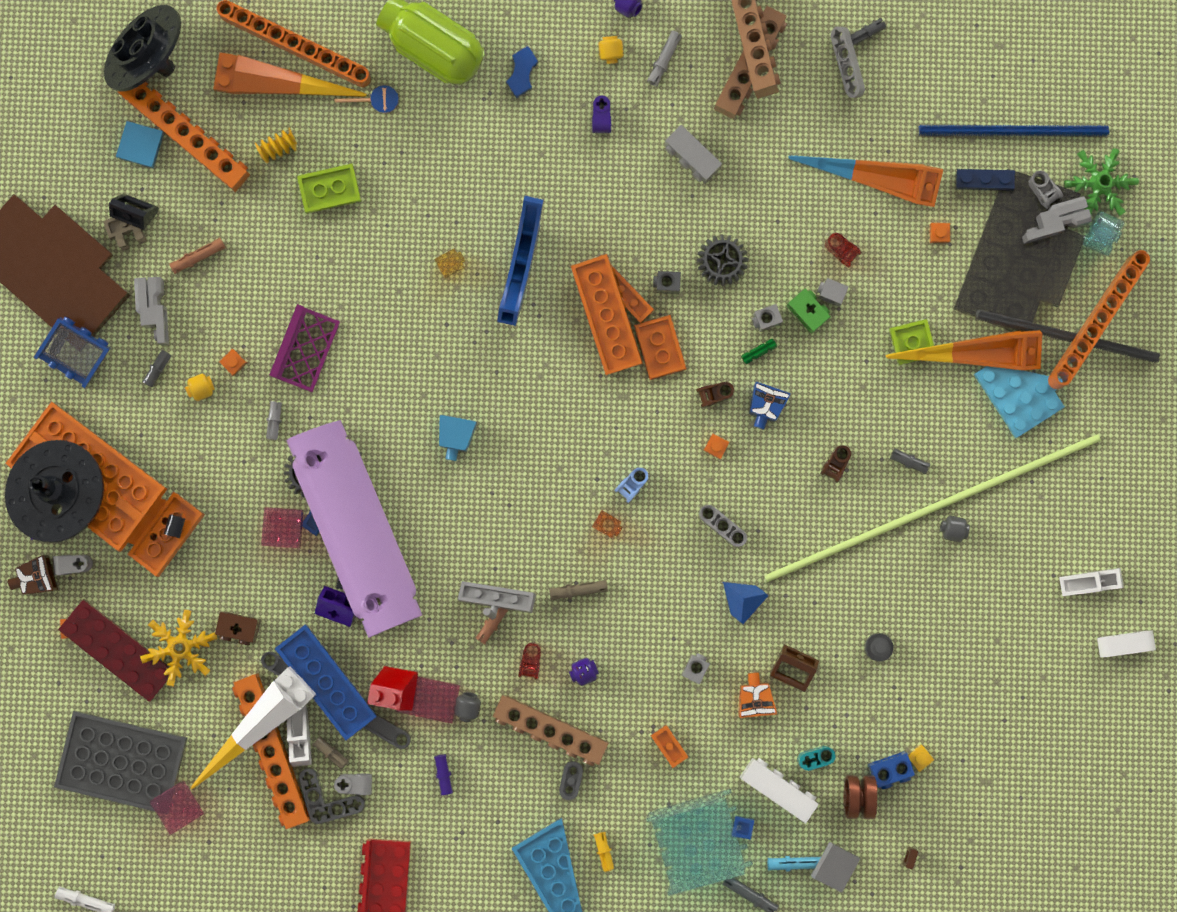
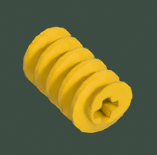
[255,127,297,163]

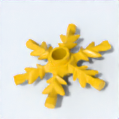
[140,609,218,686]

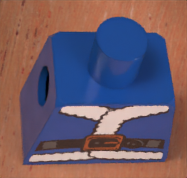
[749,381,791,430]

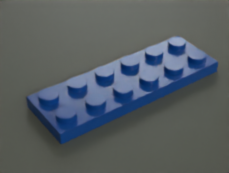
[275,624,377,741]

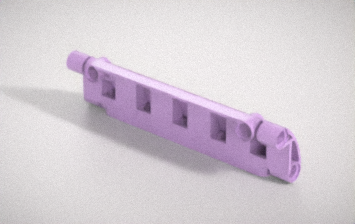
[286,420,422,638]

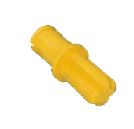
[593,831,614,872]

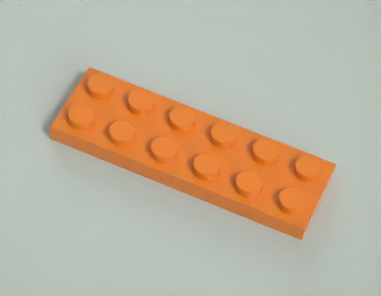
[571,254,643,375]

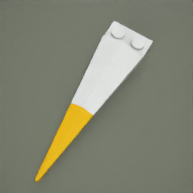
[191,666,317,789]

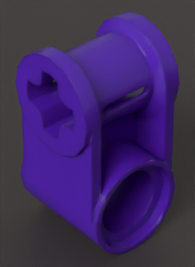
[592,95,611,133]

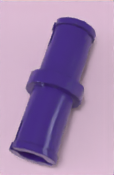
[434,754,453,795]

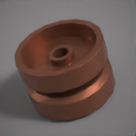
[844,775,877,819]

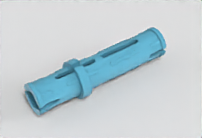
[767,856,821,872]

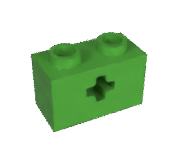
[786,288,831,334]

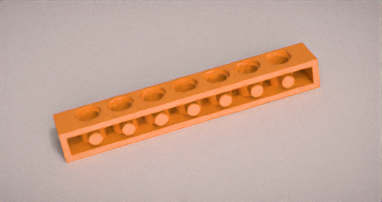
[117,82,250,193]
[232,673,310,830]

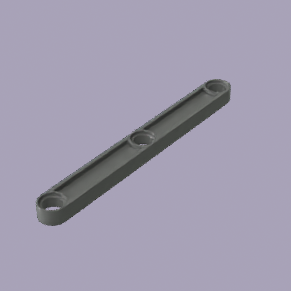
[261,651,411,749]

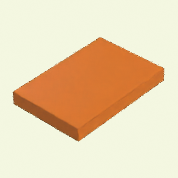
[634,315,686,380]

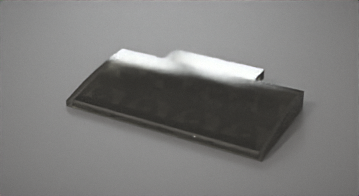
[953,169,1085,332]

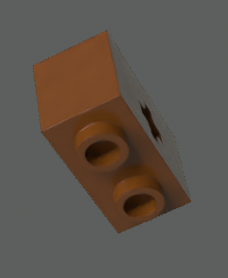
[215,611,261,645]

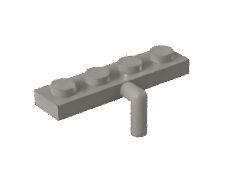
[458,581,536,620]

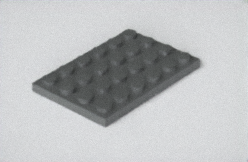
[54,711,188,814]

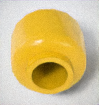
[598,36,624,64]
[185,373,215,401]

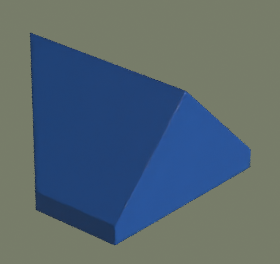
[723,582,768,624]

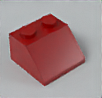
[367,666,418,711]

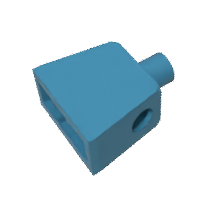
[439,415,477,461]

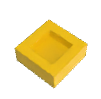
[908,744,934,772]

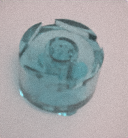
[1082,211,1125,256]

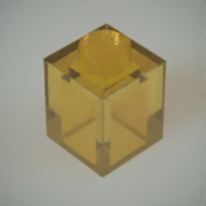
[434,248,465,279]

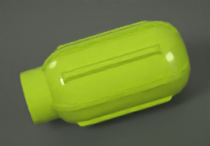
[376,0,485,85]

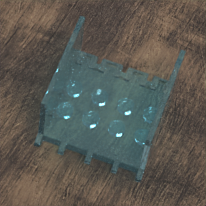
[646,789,753,896]

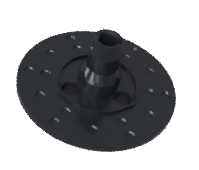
[104,5,181,92]
[5,440,104,543]

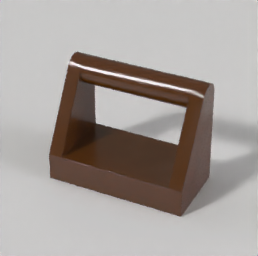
[769,644,819,692]

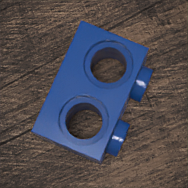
[868,751,915,789]

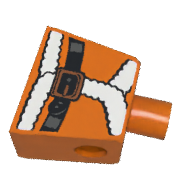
[738,672,777,718]

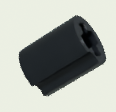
[164,514,185,538]

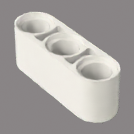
[1097,630,1156,657]

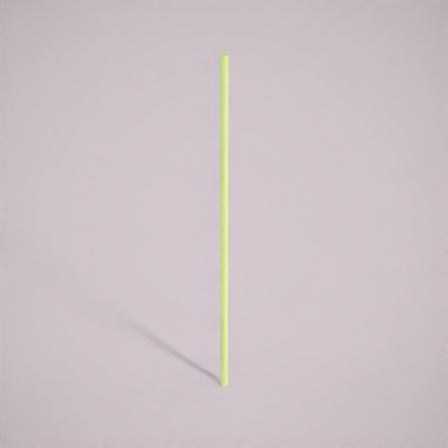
[764,434,1101,582]

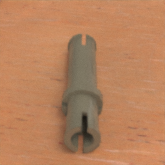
[549,580,608,600]

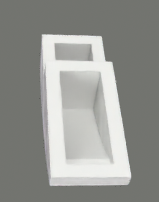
[1059,568,1124,596]
[287,705,312,767]

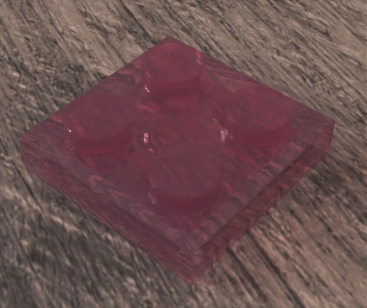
[261,507,304,548]
[149,780,204,835]

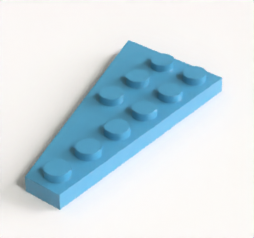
[512,818,582,912]

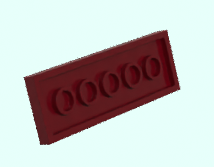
[58,599,169,702]

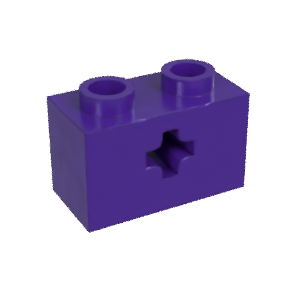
[314,586,356,627]

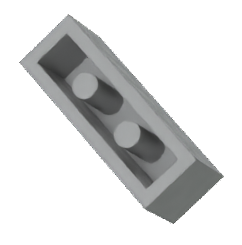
[665,125,722,184]

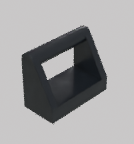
[109,194,159,230]

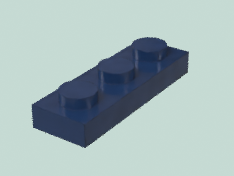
[956,169,1015,191]

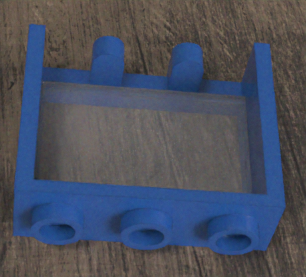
[34,317,111,388]

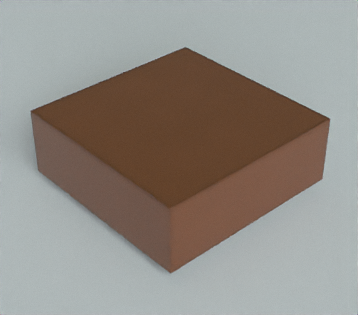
[903,846,919,870]

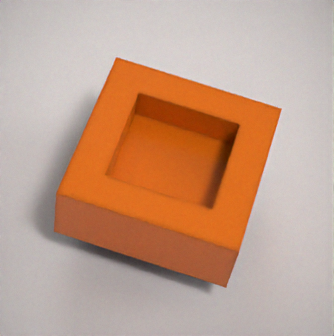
[930,223,950,243]
[219,349,247,376]
[703,434,730,459]

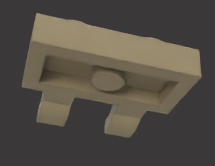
[103,207,148,251]

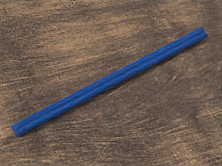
[918,125,1110,137]

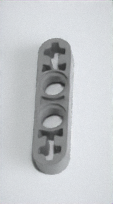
[831,26,865,98]

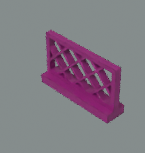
[269,304,340,392]

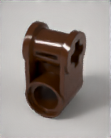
[696,381,734,408]
[820,445,851,483]

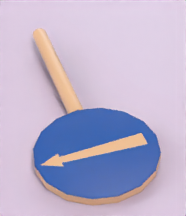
[334,85,399,113]

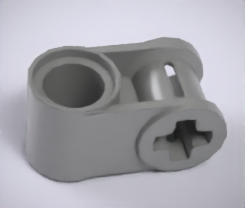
[1028,170,1063,209]
[53,555,93,575]
[334,774,372,795]

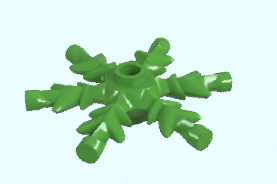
[1064,148,1139,216]

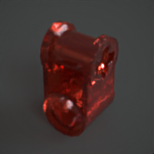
[825,233,862,268]
[518,642,541,680]

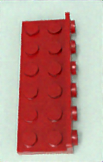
[357,838,411,912]

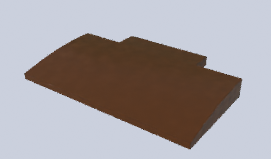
[0,194,131,352]

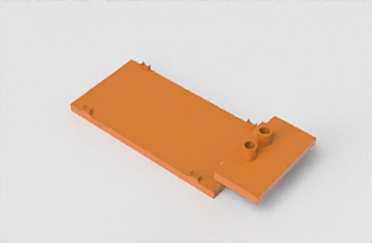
[5,402,205,577]

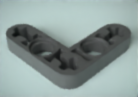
[299,768,365,824]

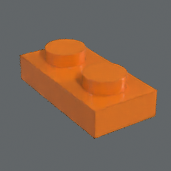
[650,725,688,768]

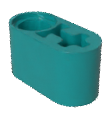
[797,746,836,771]

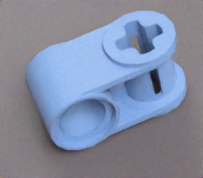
[614,467,648,503]

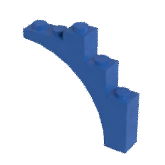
[497,196,544,326]

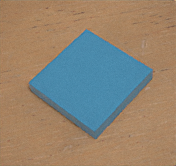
[116,121,164,168]

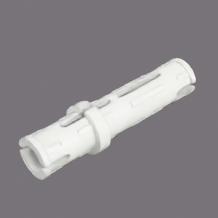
[55,886,115,912]

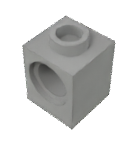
[817,278,849,307]
[752,304,783,332]
[681,653,710,684]

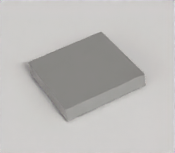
[811,842,861,893]

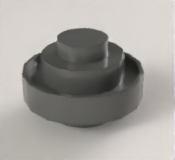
[864,633,893,662]

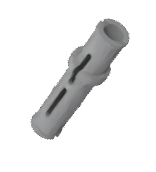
[647,31,682,86]

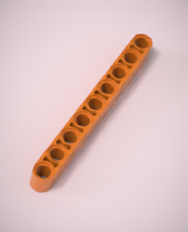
[216,0,371,87]
[1048,250,1150,390]

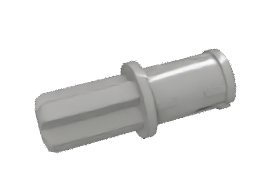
[266,401,282,440]

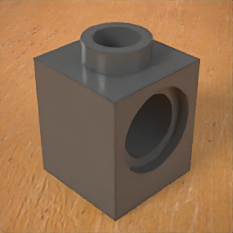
[653,271,681,294]

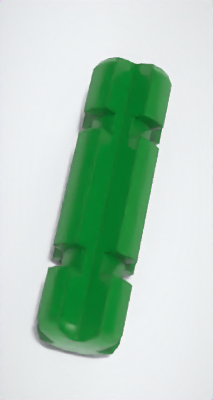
[741,339,777,364]

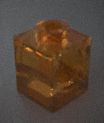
[592,510,623,539]

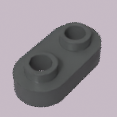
[559,761,583,800]

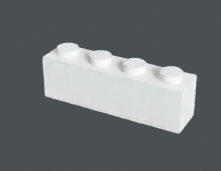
[740,758,819,823]

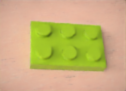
[297,163,361,214]

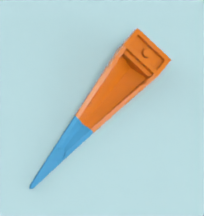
[788,155,943,207]

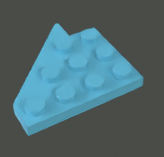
[974,366,1065,438]

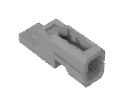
[1022,196,1092,244]
[134,277,169,346]

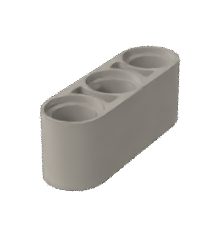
[699,505,747,547]

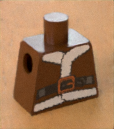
[8,555,58,594]

